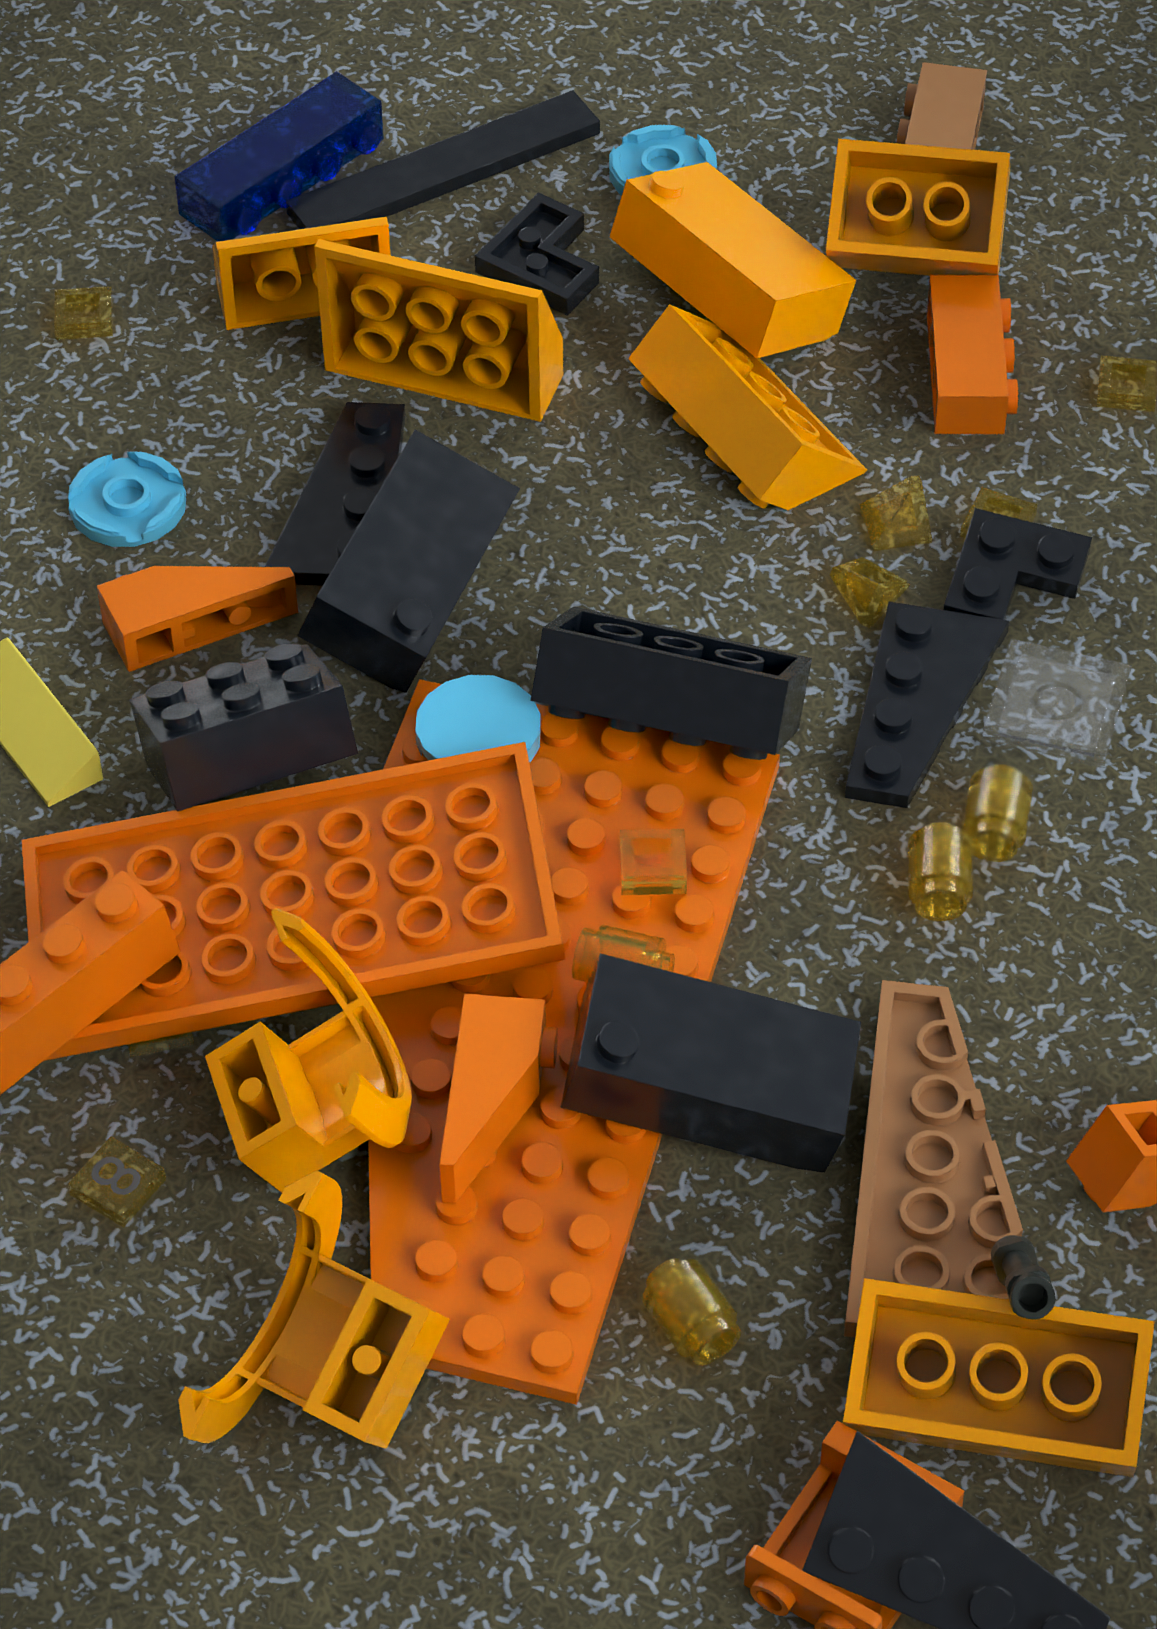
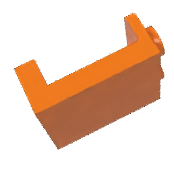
[744,1421,965,1629]

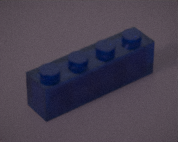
[174,71,384,242]

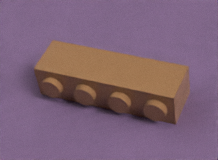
[896,62,987,150]

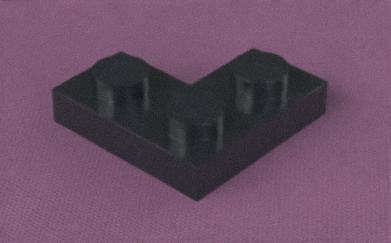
[475,192,599,316]
[943,508,1092,620]

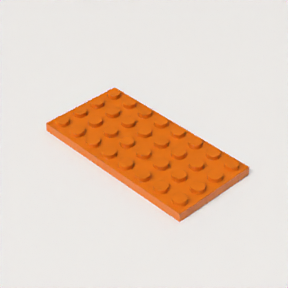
[21,742,565,1061]

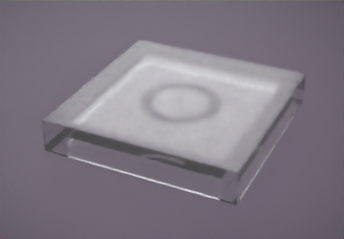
[982,639,1132,768]

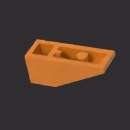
[97,566,298,672]
[440,994,558,1203]
[1066,1100,1157,1213]

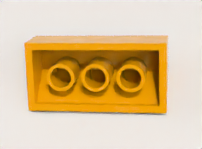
[628,304,867,510]

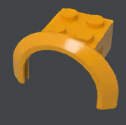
[205,908,412,1193]
[178,1170,450,1449]

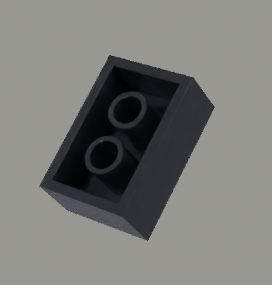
[129,644,358,812]

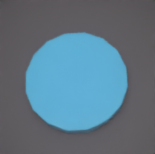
[609,125,717,195]
[68,452,186,547]
[415,675,541,763]

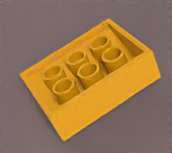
[314,239,563,422]

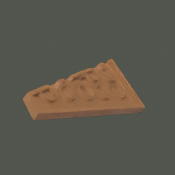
[844,980,1023,1338]

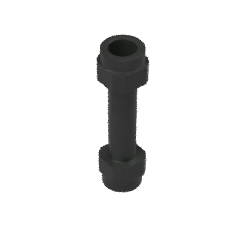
[990,1235,1056,1320]

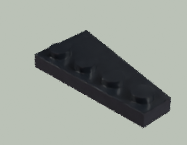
[265,402,406,586]
[845,601,1009,808]
[802,1431,1111,1629]

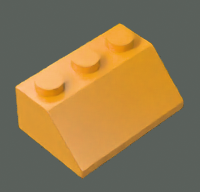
[212,217,391,330]

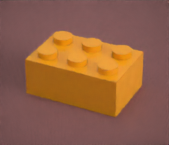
[826,138,1010,276]

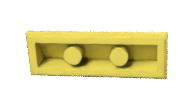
[0,637,103,807]

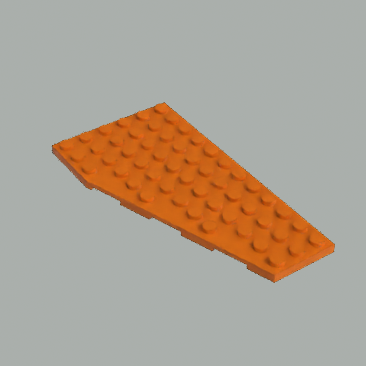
[368,679,780,1405]

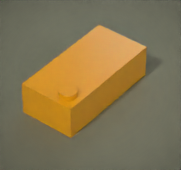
[610,162,856,359]
[843,1278,1155,1477]

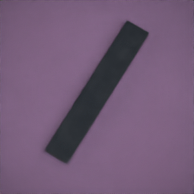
[286,90,600,230]

